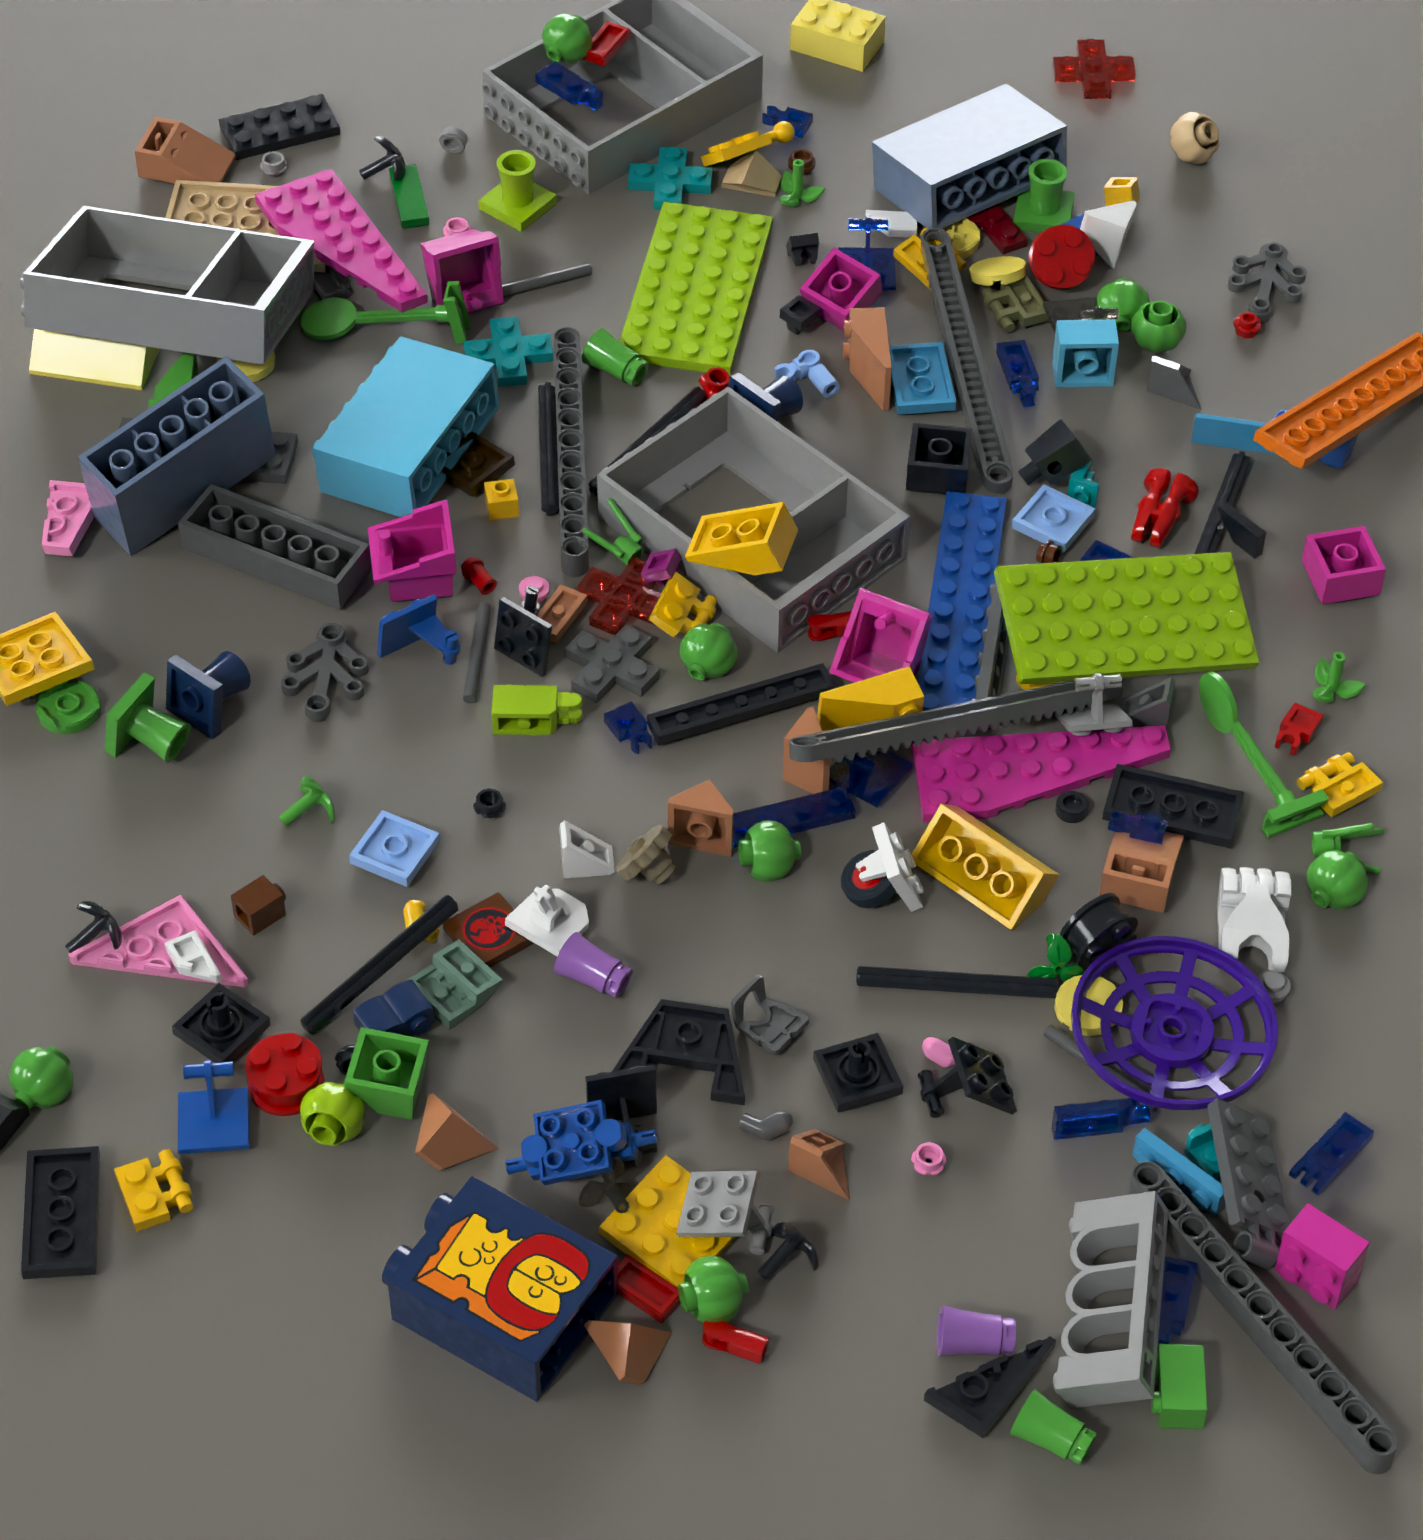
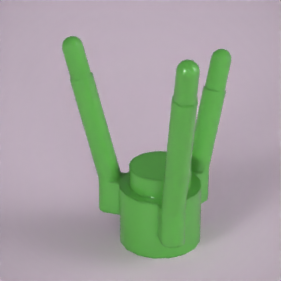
[582,498,644,567]
[1312,823,1384,874]

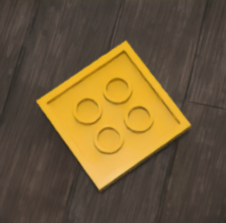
[0,611,95,706]
[598,1155,736,1288]

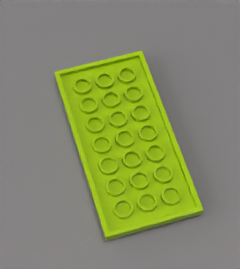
[620,201,773,376]
[994,552,1260,685]

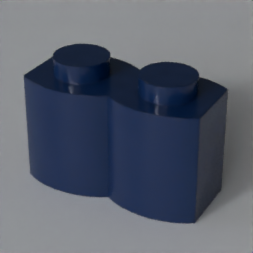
[353,980,435,1036]

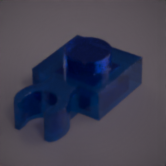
[762,105,813,138]
[604,701,652,754]
[1108,811,1168,845]

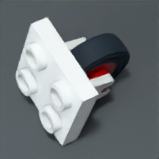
[841,822,924,912]

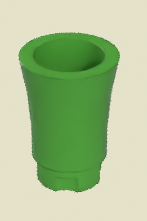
[582,328,649,386]
[1010,1389,1097,1465]

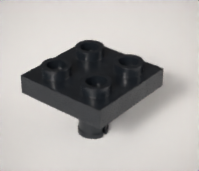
[172,983,271,1063]
[813,1033,903,1113]

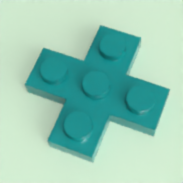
[628,147,713,210]
[463,316,553,387]

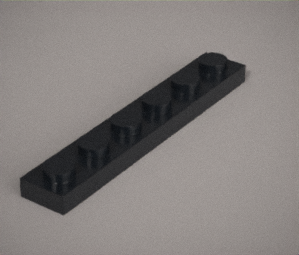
[647,663,836,746]

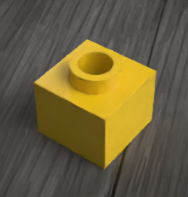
[1104,177,1140,206]
[484,478,519,521]

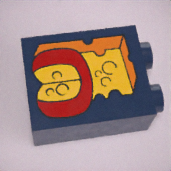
[382,1176,618,1402]

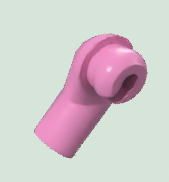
[922,1037,955,1068]

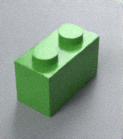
[1151,1344,1207,1429]

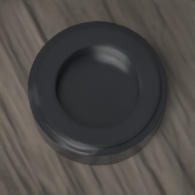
[1055,791,1089,823]

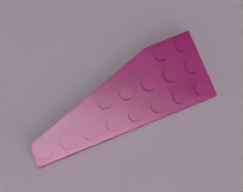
[255,169,428,312]
[911,725,1171,823]

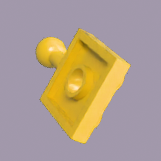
[700,121,795,167]

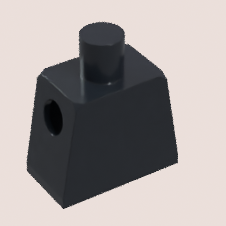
[1018,419,1092,486]

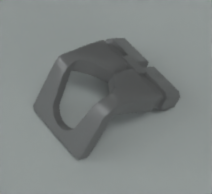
[731,975,809,1055]

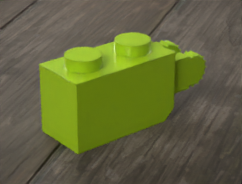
[491,684,583,735]

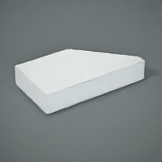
[865,210,917,238]
[164,930,222,983]

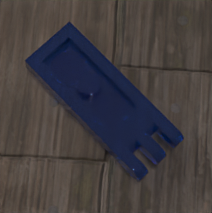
[1288,1112,1374,1195]

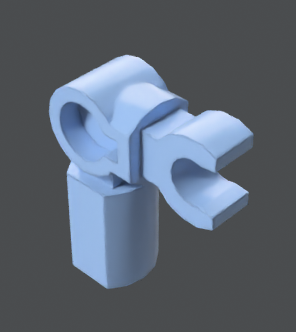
[774,350,840,399]

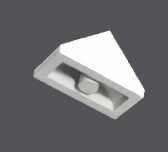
[1080,200,1137,270]
[559,820,615,878]

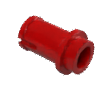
[461,557,497,595]

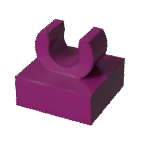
[641,548,682,587]

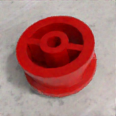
[1028,225,1095,289]
[245,1032,325,1116]

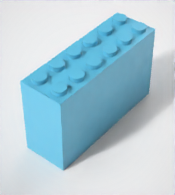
[312,336,499,517]

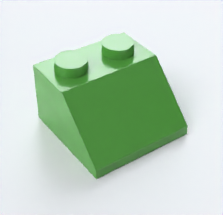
[344,1027,429,1120]

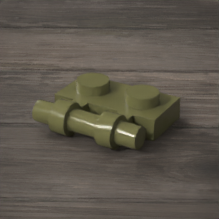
[982,276,1050,333]

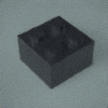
[906,423,973,494]

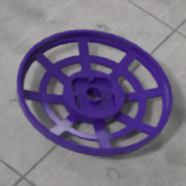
[1071,936,1278,1110]

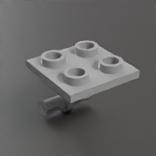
[1055,673,1132,736]
[676,1171,774,1255]

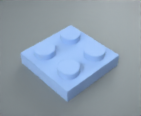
[1012,484,1096,553]
[349,810,440,887]

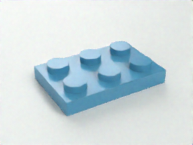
[889,342,956,415]

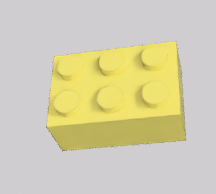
[790,0,886,72]

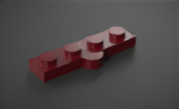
[967,204,1028,255]

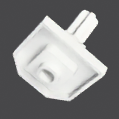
[505,885,589,956]

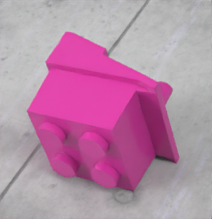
[420,229,504,313]
[368,500,456,602]
[830,588,933,683]

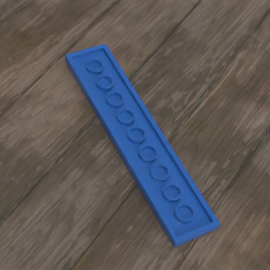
[917,491,1007,711]

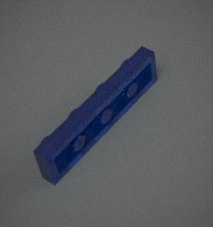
[733,786,856,848]

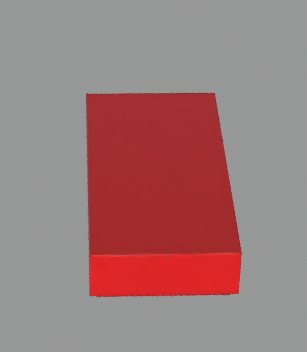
[583,21,631,67]
[618,1254,681,1324]

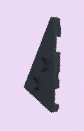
[924,1336,1056,1438]

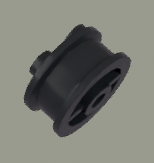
[1060,893,1138,969]

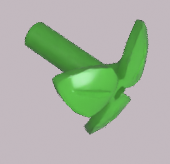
[780,159,825,207]
[1312,652,1365,703]
[279,776,335,827]

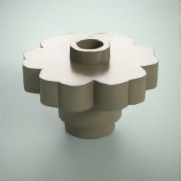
[615,823,676,885]

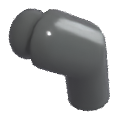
[739,1111,793,1140]

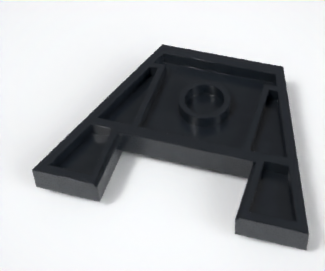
[612,999,745,1106]

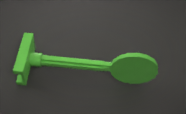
[301,281,471,344]
[1199,671,1329,839]

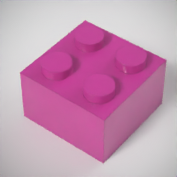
[800,247,883,331]
[1301,526,1386,604]
[1274,1203,1370,1310]

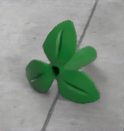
[1027,934,1085,983]

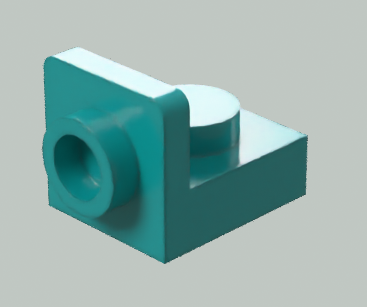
[1067,458,1100,508]
[1184,1123,1221,1180]

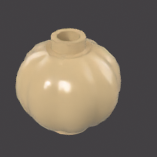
[1170,112,1220,164]

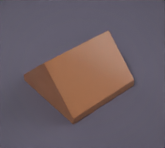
[783,707,830,798]
[668,779,734,857]

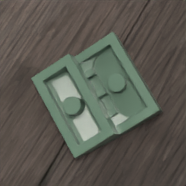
[406,939,503,1030]

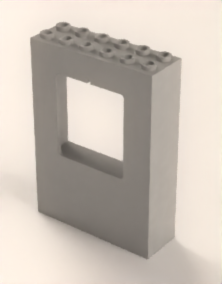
[482,0,763,195]
[20,206,315,365]
[597,387,910,653]

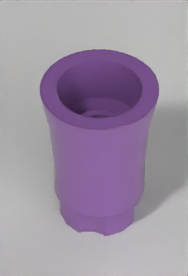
[554,932,633,999]
[937,1305,1016,1357]

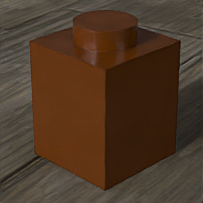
[231,875,286,936]

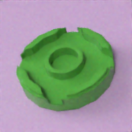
[36,680,100,734]

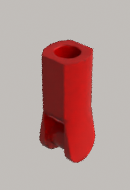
[808,611,851,641]
[702,1321,769,1364]

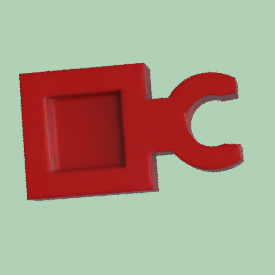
[1275,702,1323,756]

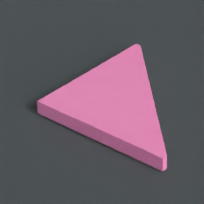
[68,895,249,987]

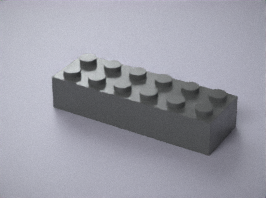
[178,484,372,610]

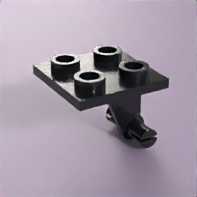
[494,586,552,677]
[917,1037,1017,1118]
[585,1064,657,1154]

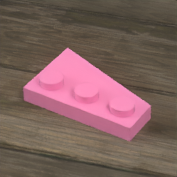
[41,480,94,556]

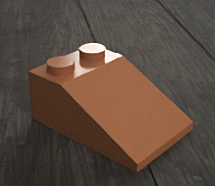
[842,307,892,411]

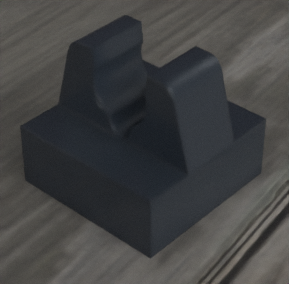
[786,233,820,266]
[779,295,820,335]

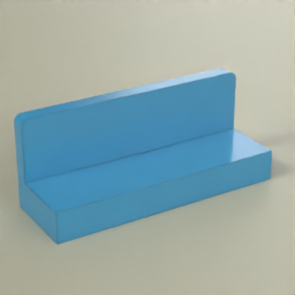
[1191,413,1277,455]

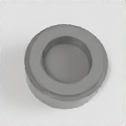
[439,127,468,153]

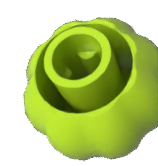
[300,1082,365,1146]

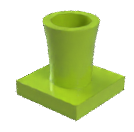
[478,150,557,232]

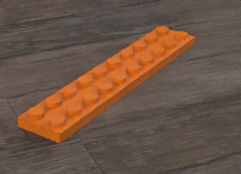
[1253,332,1423,469]

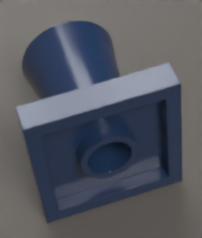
[729,373,803,422]
[166,651,251,739]

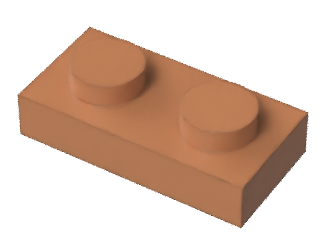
[536,584,588,643]

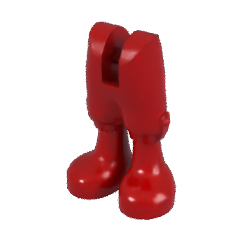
[1131,468,1199,548]

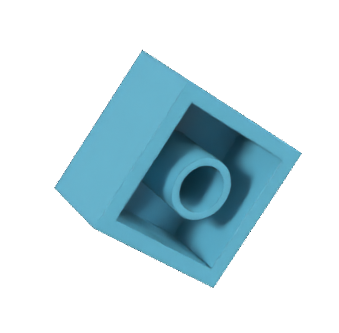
[1052,319,1119,387]

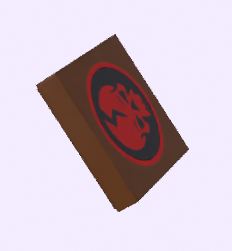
[443,892,534,967]

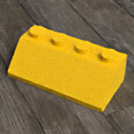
[912,804,1060,930]

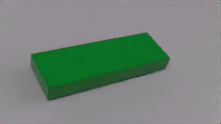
[389,164,430,228]

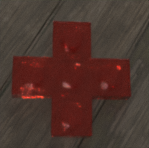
[1052,39,1136,99]
[577,557,661,635]

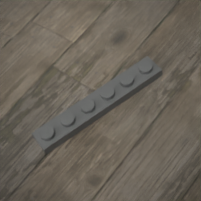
[972,580,1009,729]

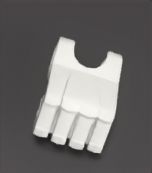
[1217,867,1291,972]

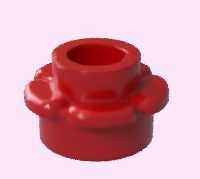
[1233,312,1262,338]

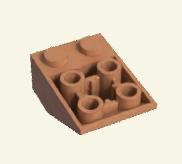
[135,117,236,184]
[1099,821,1184,913]

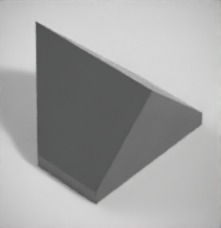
[1147,355,1201,410]
[1120,677,1175,730]

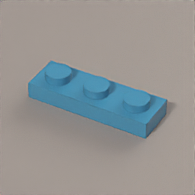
[1132,1128,1225,1217]

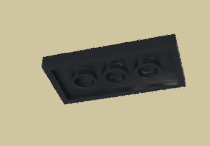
[219,94,340,160]
[1102,764,1244,849]
[21,1146,100,1279]

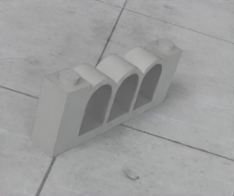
[1053,1191,1169,1408]

